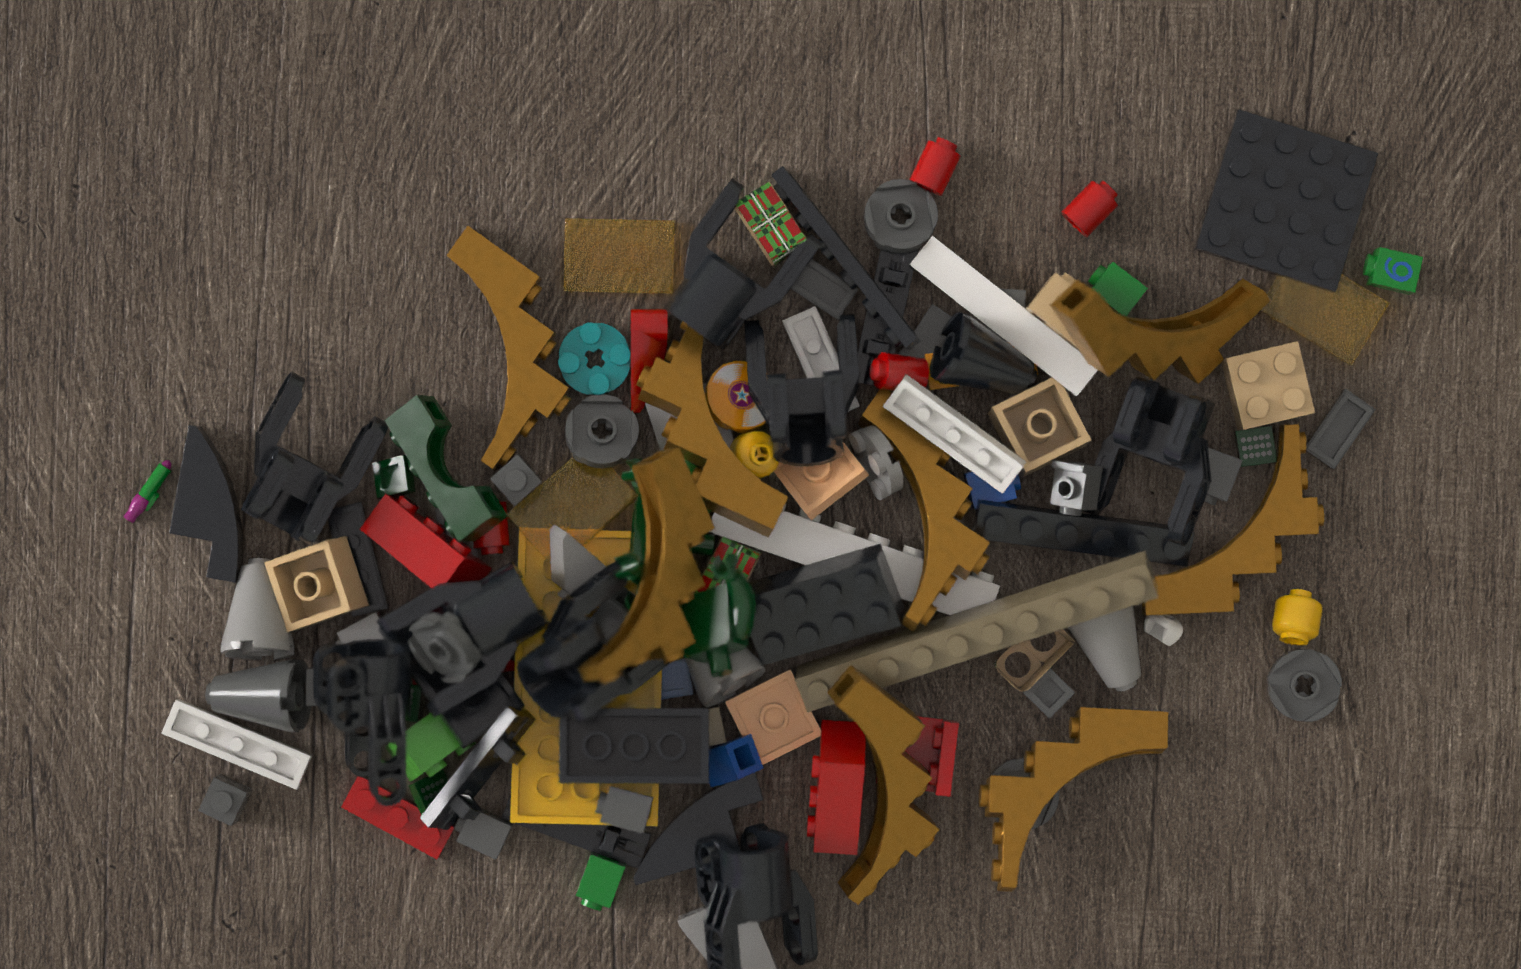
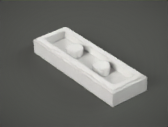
[782,306,860,411]

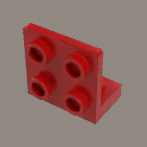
[876,716,959,797]

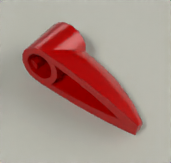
[631,309,668,413]

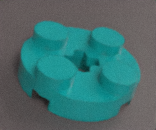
[558,322,631,395]

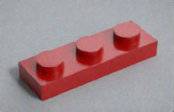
[341,776,455,860]

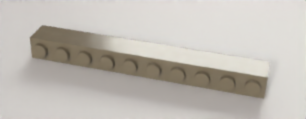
[795,551,1158,712]

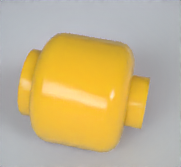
[729,431,779,479]
[1272,589,1322,646]

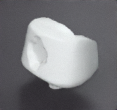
[1144,614,1183,646]

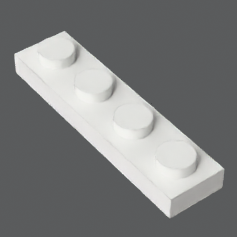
[883,374,1026,494]
[161,699,312,790]

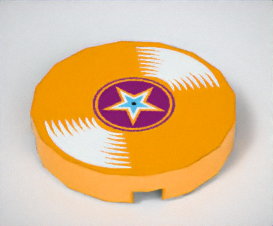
[705,361,767,433]

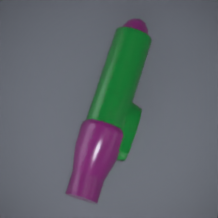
[123,460,172,523]

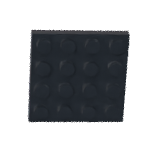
[1194,109,1378,293]

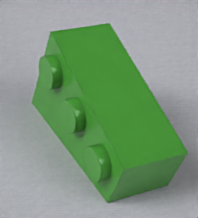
[385,713,476,782]

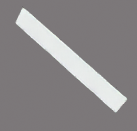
[910,236,1097,396]

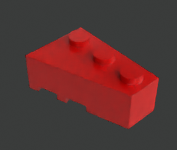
[360,494,492,588]
[807,720,865,855]

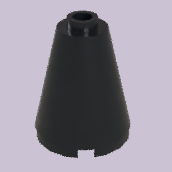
[930,312,1037,394]

